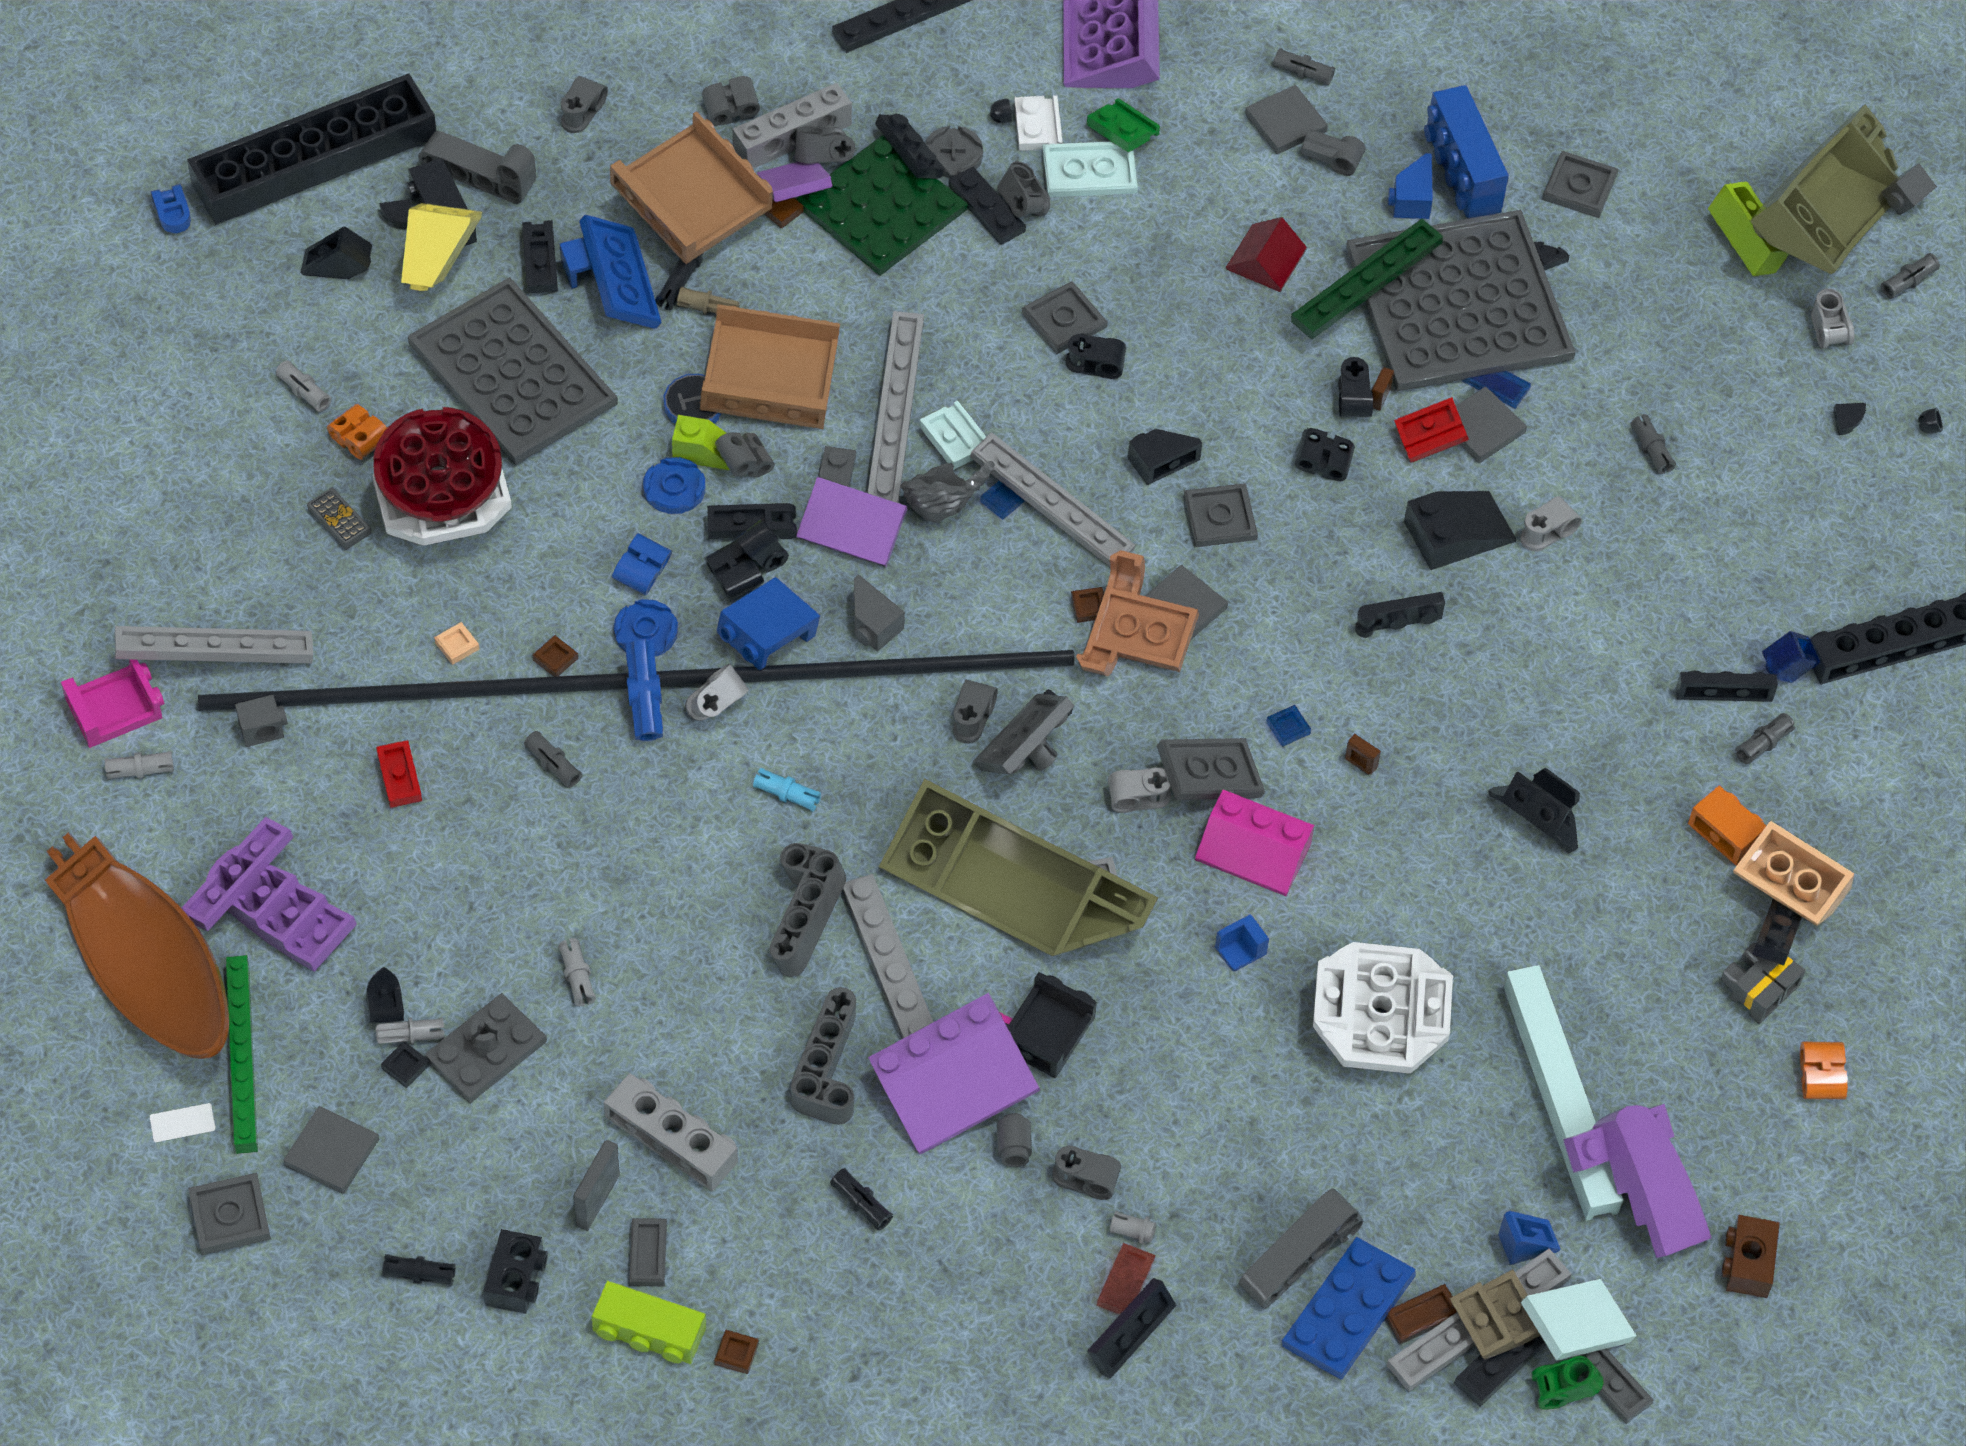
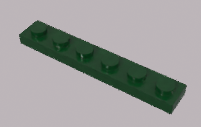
[1291,218,1443,340]

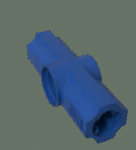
[626,640,663,741]

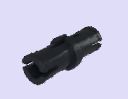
[830,1168,893,1231]
[382,1254,456,1286]

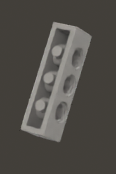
[732,83,852,169]
[604,1073,738,1192]

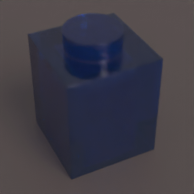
[1761,631,1821,683]

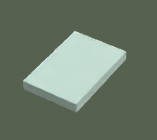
[1042,142,1138,197]
[1521,1279,1636,1361]

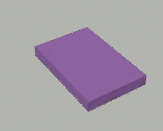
[796,477,907,567]

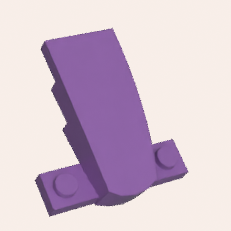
[182,817,357,972]
[1563,1104,1712,1258]

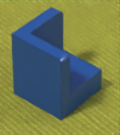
[559,237,592,289]
[1215,914,1269,971]

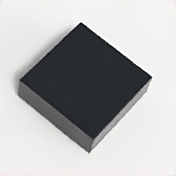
[381,1041,430,1088]

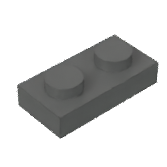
[819,446,856,487]

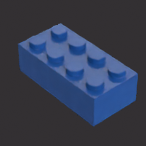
[1424,85,1509,219]

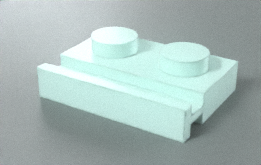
[919,401,986,470]

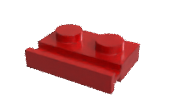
[1394,397,1469,463]

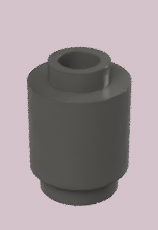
[997,1113,1032,1167]

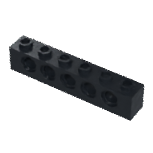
[1805,593,1966,685]

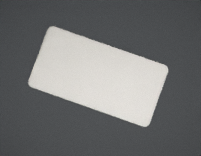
[150,1103,215,1142]

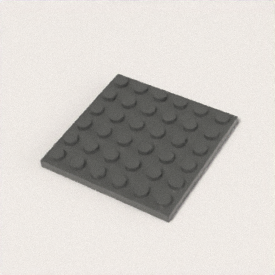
[1346,210,1575,391]

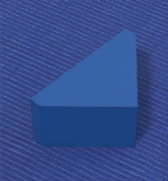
[1498,1211,1561,1265]

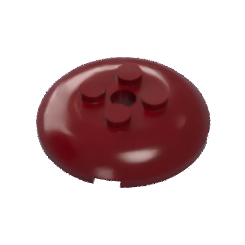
[373,407,502,522]

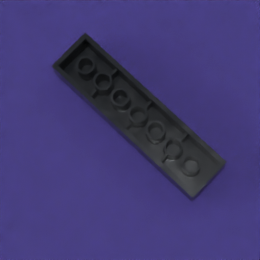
[187,73,437,225]

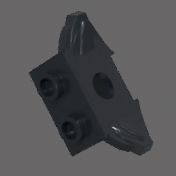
[1488,767,1580,853]

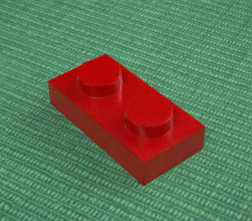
[376,740,422,808]

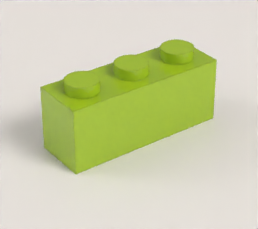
[1708,181,1789,276]
[591,1280,706,1364]

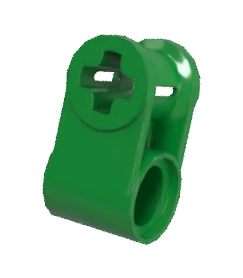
[1531,1356,1604,1410]

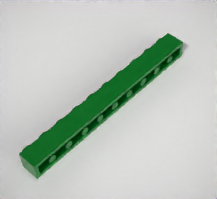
[226,955,258,1154]

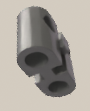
[702,76,760,126]
[715,432,775,477]

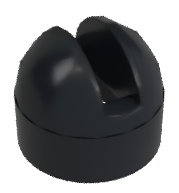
[990,98,1012,123]
[1918,408,1943,434]

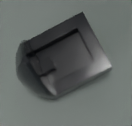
[366,967,404,1023]

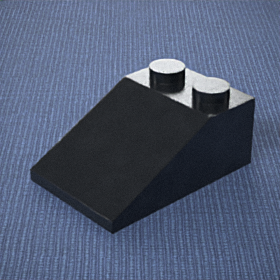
[1404,491,1516,570]

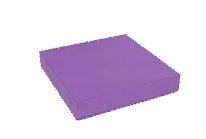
[757,161,832,202]

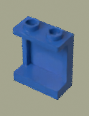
[717,577,820,670]

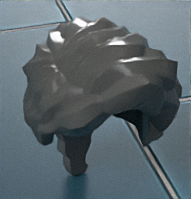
[900,461,995,523]

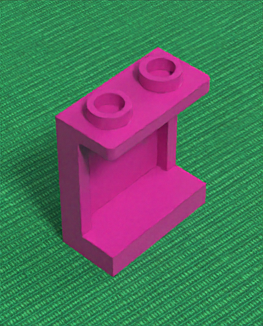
[61,659,165,748]

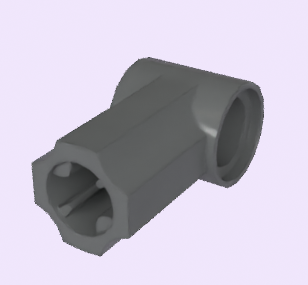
[1301,129,1366,176]

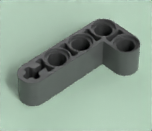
[418,131,536,204]
[769,843,847,977]
[791,987,856,1125]
[1239,1188,1363,1309]

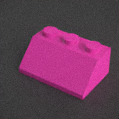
[1195,790,1314,896]

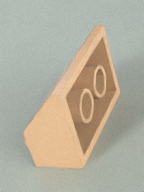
[1733,820,1854,926]

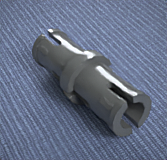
[1273,48,1335,85]
[1881,253,1940,299]
[1630,414,1676,475]
[1735,713,1795,764]
[524,731,582,788]

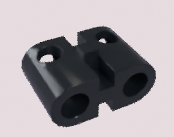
[1295,428,1355,482]
[704,540,764,601]

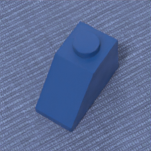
[1388,153,1433,219]

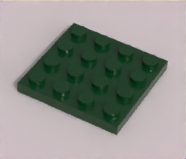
[796,135,967,276]

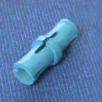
[753,768,821,812]

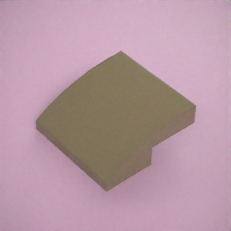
[1450,1269,1541,1359]

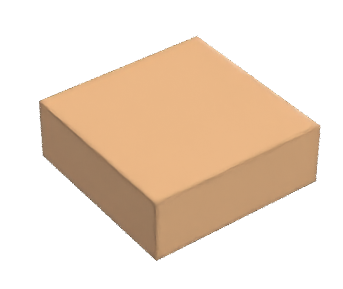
[434,622,479,665]

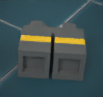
[1721,942,1806,1024]

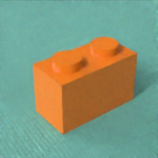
[1688,785,1766,866]

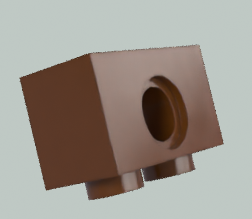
[1721,1215,1780,1298]

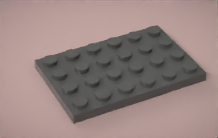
[408,277,618,465]

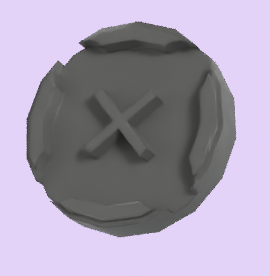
[925,126,983,178]

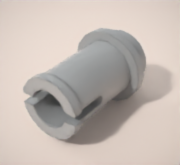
[1110,1211,1156,1244]

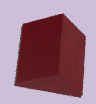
[1226,217,1307,292]

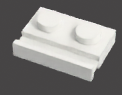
[1014,95,1063,151]

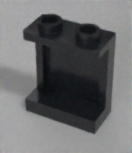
[1006,972,1097,1078]

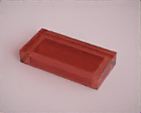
[1097,1243,1156,1314]

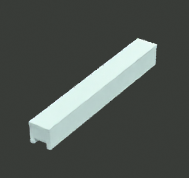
[1504,965,1624,1221]

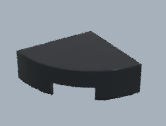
[379,199,411,230]
[1534,242,1570,271]
[1833,403,1866,435]

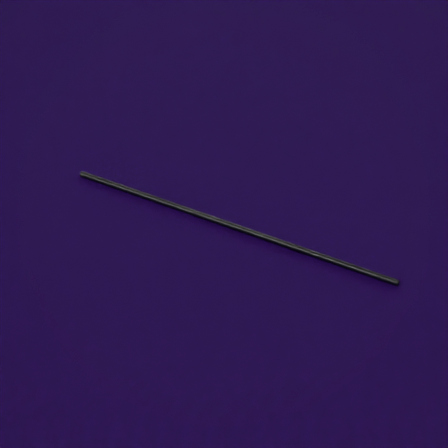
[198,650,1074,711]

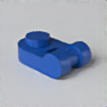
[151,184,191,233]

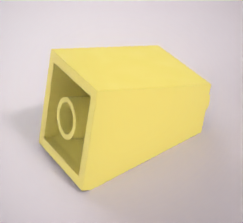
[401,203,482,291]

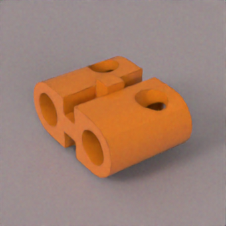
[327,404,387,460]
[1800,1041,1848,1099]

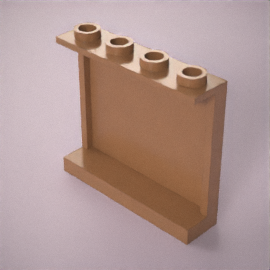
[610,111,773,264]
[700,304,840,429]

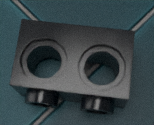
[484,1229,548,1314]

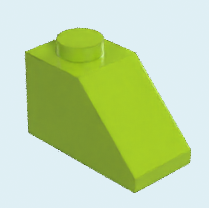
[672,415,730,470]

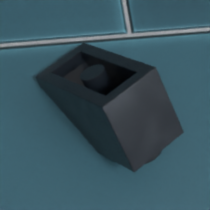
[300,226,373,279]
[1128,429,1202,485]

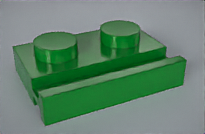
[1087,98,1160,153]

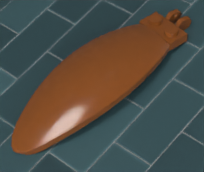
[45,833,229,1059]

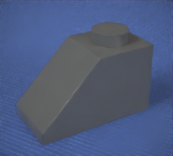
[854,574,905,652]

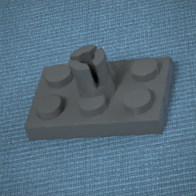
[973,694,1074,775]
[424,993,547,1103]

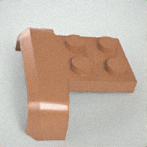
[1076,550,1199,676]

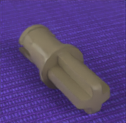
[677,287,740,315]

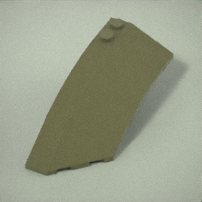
[1750,104,1899,274]
[879,778,1158,956]

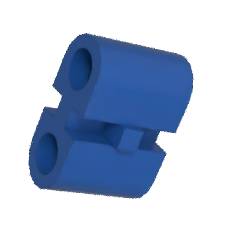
[612,533,672,596]

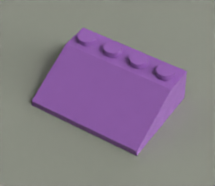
[1063,0,1160,88]
[868,993,1040,1154]

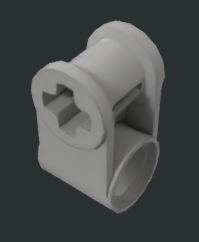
[1811,288,1855,349]
[1520,496,1582,551]
[685,664,749,721]
[1108,767,1171,813]

